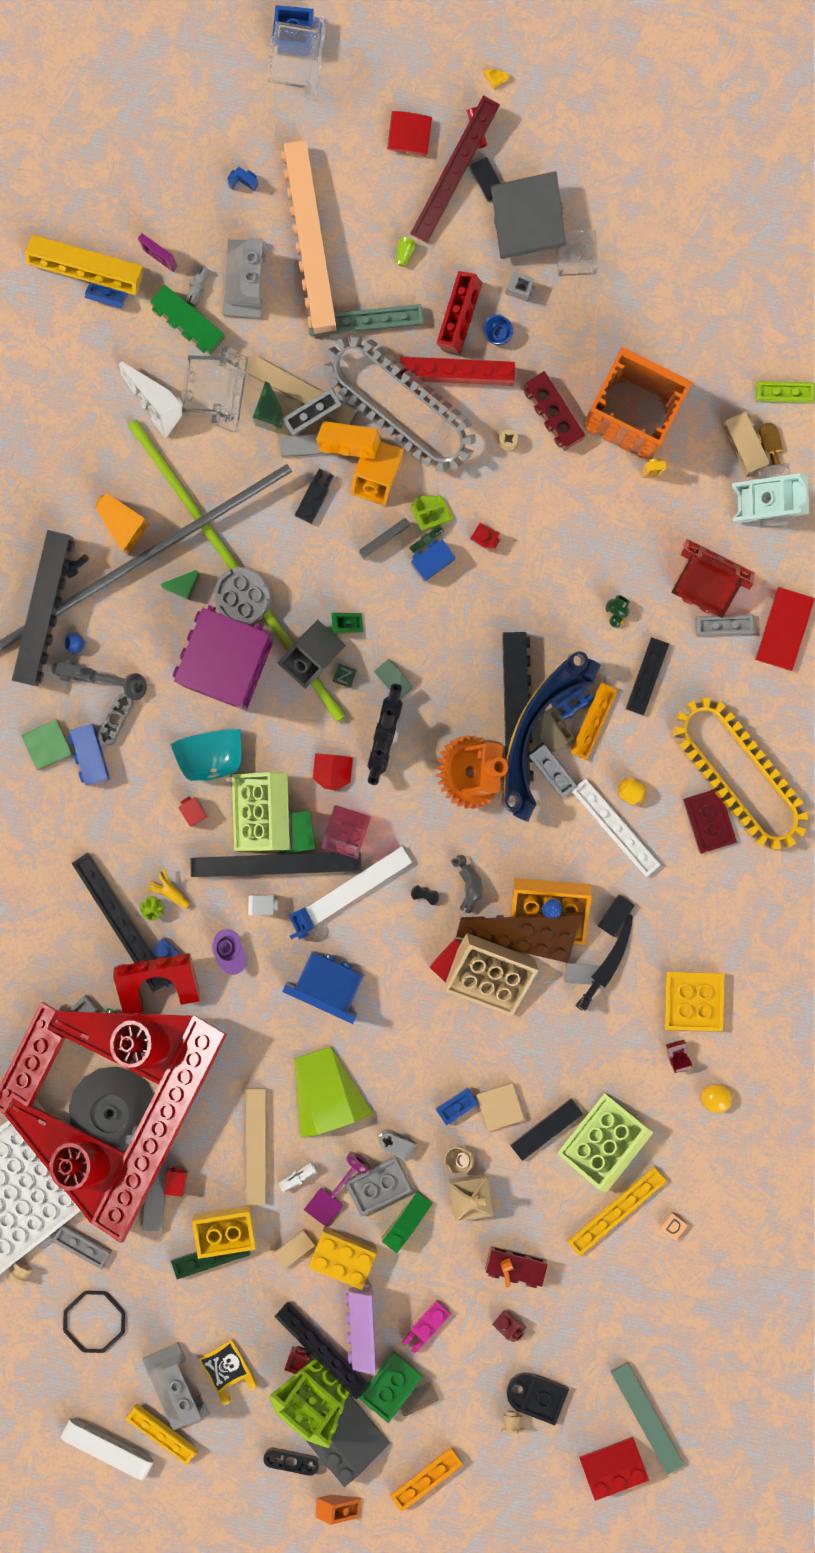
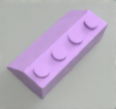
[345,1286,376,1374]

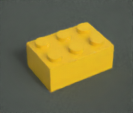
[308,1227,377,1290]

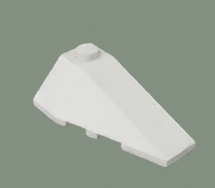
[119,361,183,437]

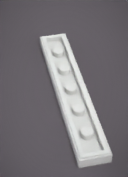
[571,778,661,877]
[306,846,412,925]

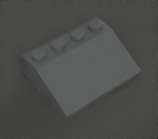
[306,1394,389,1487]

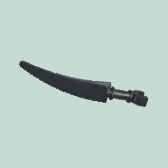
[575,915,633,1011]

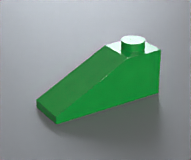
[382,1191,433,1253]

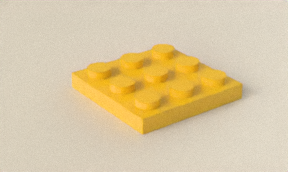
[664,971,725,1031]

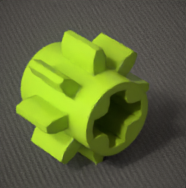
[140,896,164,921]

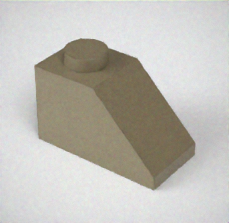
[540,706,575,753]

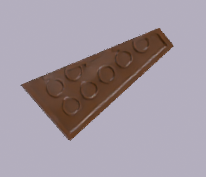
[456,911,582,963]

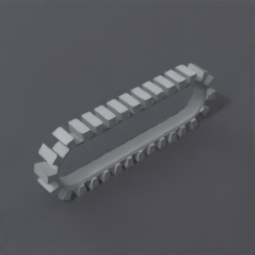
[324,335,476,472]

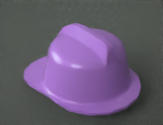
[212,929,247,975]

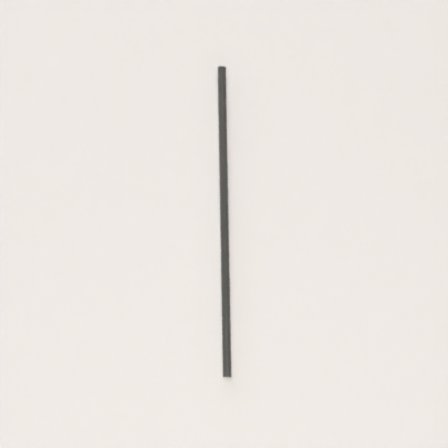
[0,464,292,651]

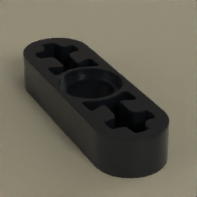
[263,1447,319,1476]

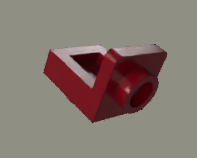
[666,1039,693,1073]
[492,1310,526,1342]
[284,1346,310,1374]

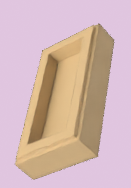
[273,1229,315,1269]

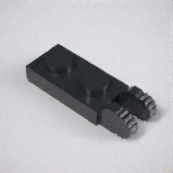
[295,468,334,524]

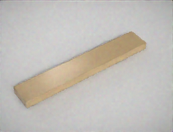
[248,356,357,425]
[246,1088,266,1205]

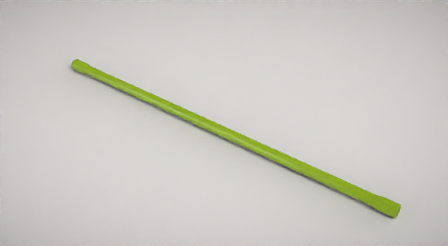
[128,420,346,722]

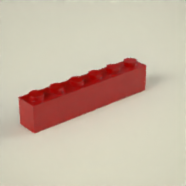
[399,356,515,386]

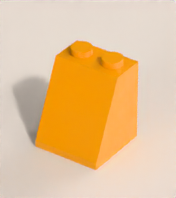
[350,441,404,506]
[95,493,150,556]

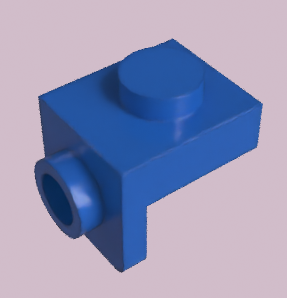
[227,166,259,191]
[289,907,315,940]

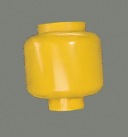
[617,777,646,805]

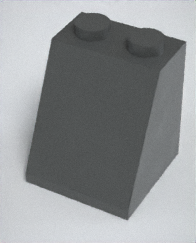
[277,620,346,689]

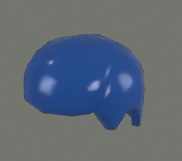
[483,314,513,346]

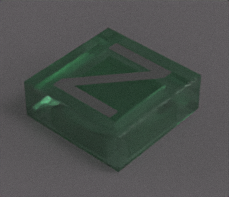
[332,664,357,688]

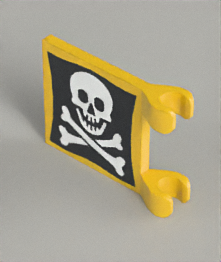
[199,1339,258,1406]

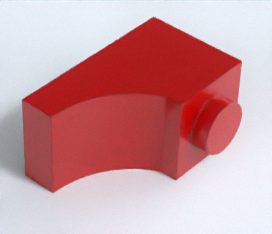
[429,938,461,983]

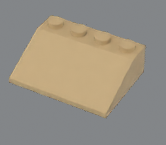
[443,933,538,1016]

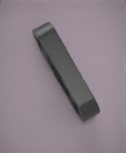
[97,693,133,745]

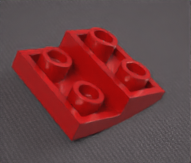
[387,111,432,156]

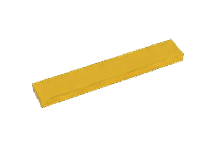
[567,1166,667,1257]

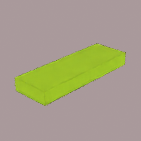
[756,381,815,403]

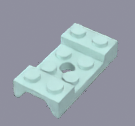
[732,473,809,523]

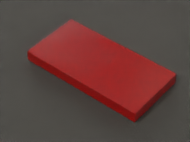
[755,587,815,671]

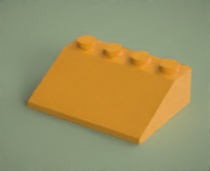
[510,878,592,945]

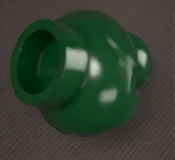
[605,595,630,628]

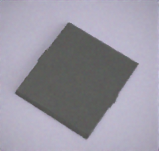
[491,171,566,259]

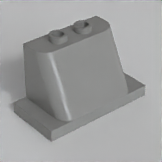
[223,239,267,319]
[142,1342,209,1431]

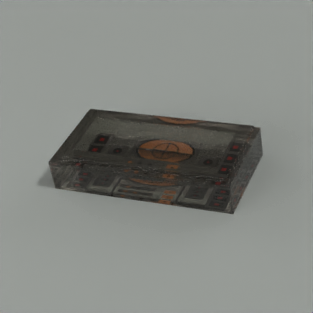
[400,1381,439,1417]

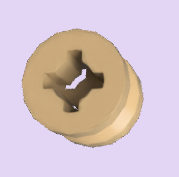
[499,429,518,451]
[9,1262,33,1285]

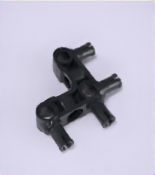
[367,684,403,785]

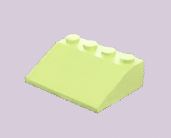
[232,772,290,851]
[557,1093,654,1193]

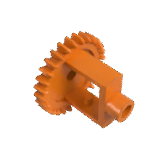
[436,735,508,809]

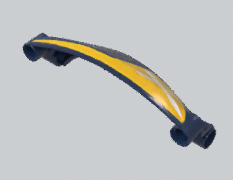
[501,651,601,822]

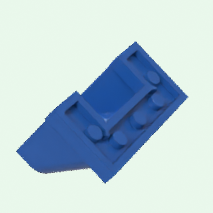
[282,951,364,1024]

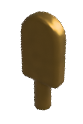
[759,423,783,468]

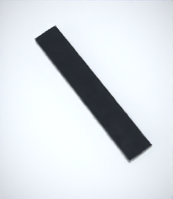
[274,1302,370,1400]

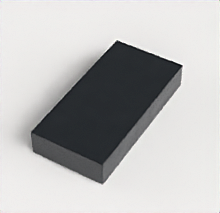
[470,157,500,201]
[597,894,635,937]

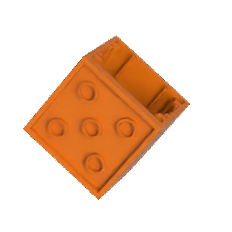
[583,347,692,460]

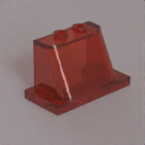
[671,538,755,618]

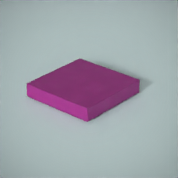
[138,233,178,272]

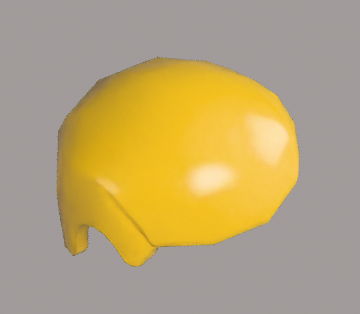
[701,1084,733,1113]

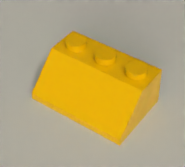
[192,1205,256,1259]

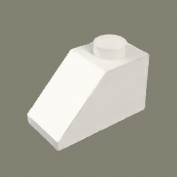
[248,894,278,915]

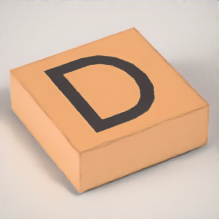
[660,1212,688,1241]

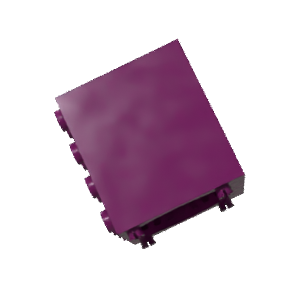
[172,605,274,711]

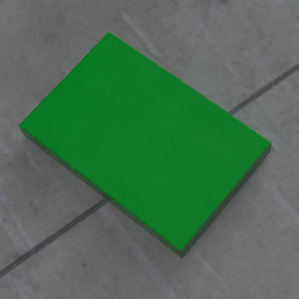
[359,1351,424,1423]

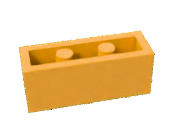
[316,421,381,459]

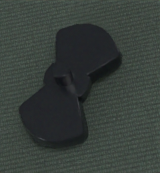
[411,885,439,905]

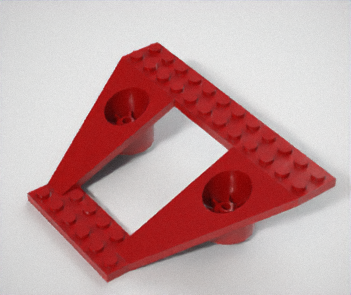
[0,1002,227,1243]

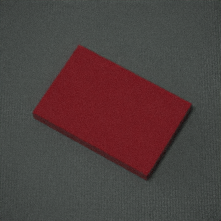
[683,788,737,854]

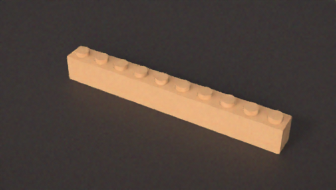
[281,140,337,334]

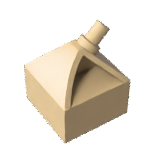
[449,1173,493,1222]

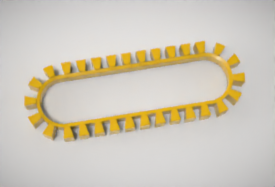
[672,698,808,850]

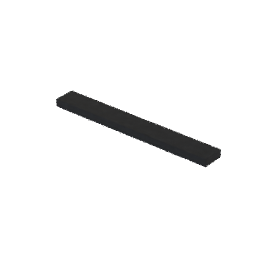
[72,853,170,993]

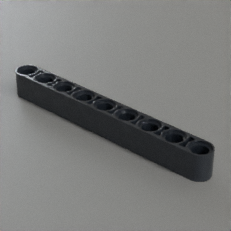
[190,852,362,877]

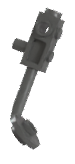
[52,660,147,700]

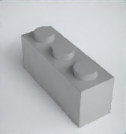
[282,388,343,436]

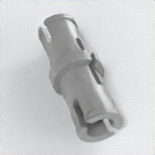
[185,266,209,306]

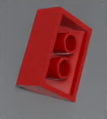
[579,1437,650,1501]

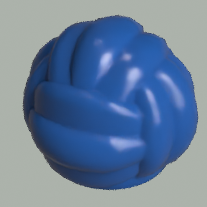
[65,633,85,654]
[541,898,562,918]

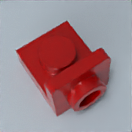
[470,523,501,551]

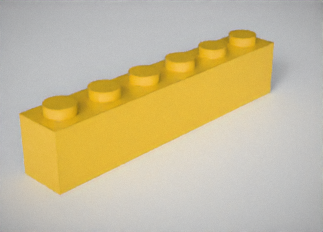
[25,234,143,295]

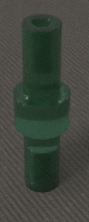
[409,525,444,553]

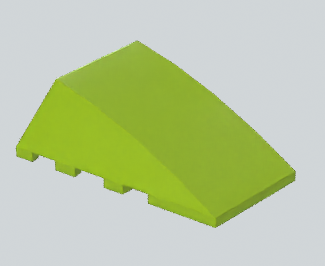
[294,1046,373,1138]
[269,1359,349,1448]

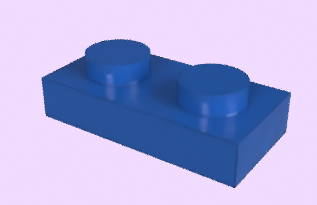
[85,282,128,309]
[436,1087,478,1126]

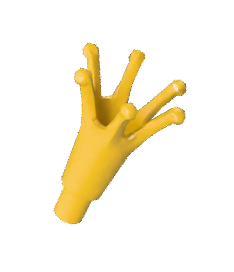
[146,868,190,909]

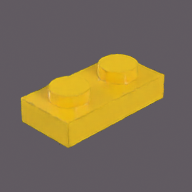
[642,458,666,477]

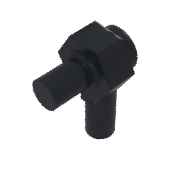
[65,554,89,579]

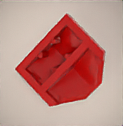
[313,753,353,790]

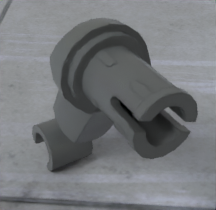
[451,855,483,913]

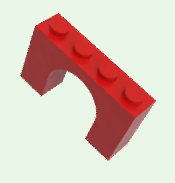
[113,953,200,1014]

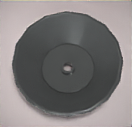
[69,1067,154,1152]

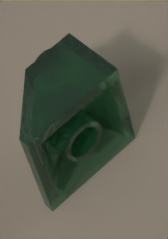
[252,381,284,433]

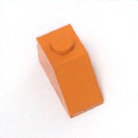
[315,1495,361,1525]

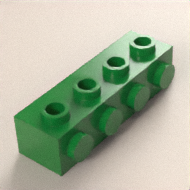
[150,284,225,355]

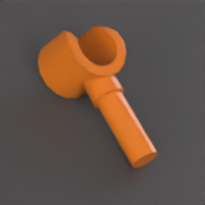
[500,1258,513,1287]

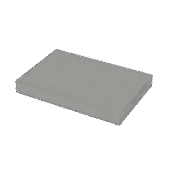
[345,1156,413,1216]

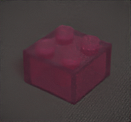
[321,805,371,859]

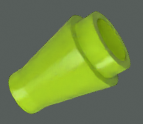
[395,236,416,267]

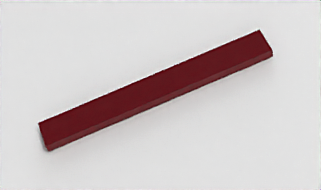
[410,95,500,243]

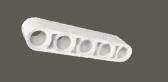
[61,1418,154,1480]

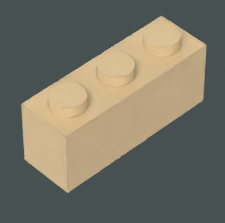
[722,411,770,476]

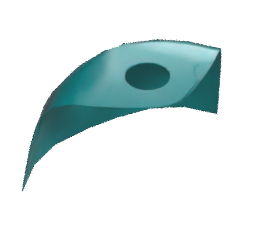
[170,729,241,781]

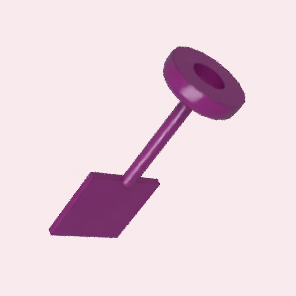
[304,1152,371,1227]

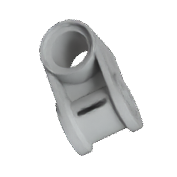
[379,1129,417,1161]

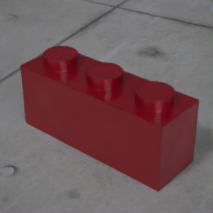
[485,1246,548,1288]

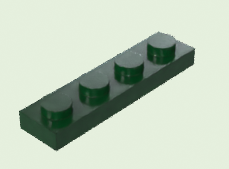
[171,1250,251,1279]

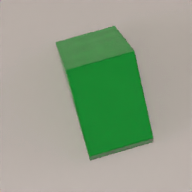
[161,570,200,600]
[331,613,363,635]

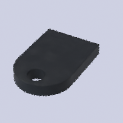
[506,1372,569,1426]

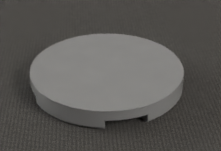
[214,567,271,624]

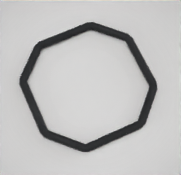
[63,1291,125,1353]

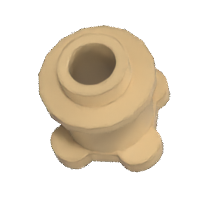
[501,1411,524,1434]

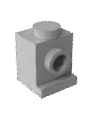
[506,271,536,301]

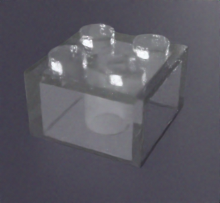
[556,230,598,277]

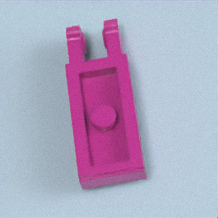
[402,1300,451,1353]

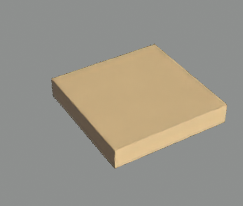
[476,1083,524,1132]

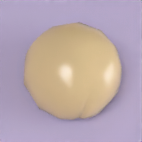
[444,1145,475,1175]

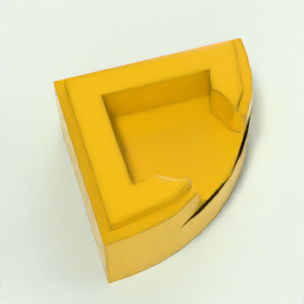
[483,68,510,89]

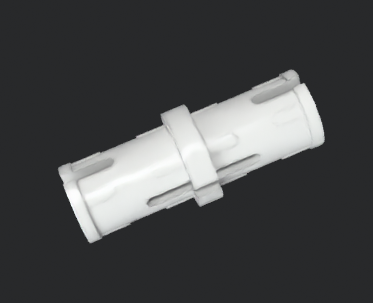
[278,1162,317,1193]

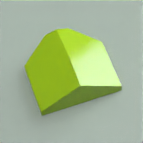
[411,495,453,531]

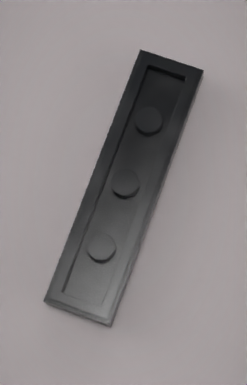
[625,637,669,716]
[510,1098,583,1161]

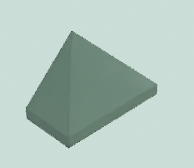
[374,659,413,699]

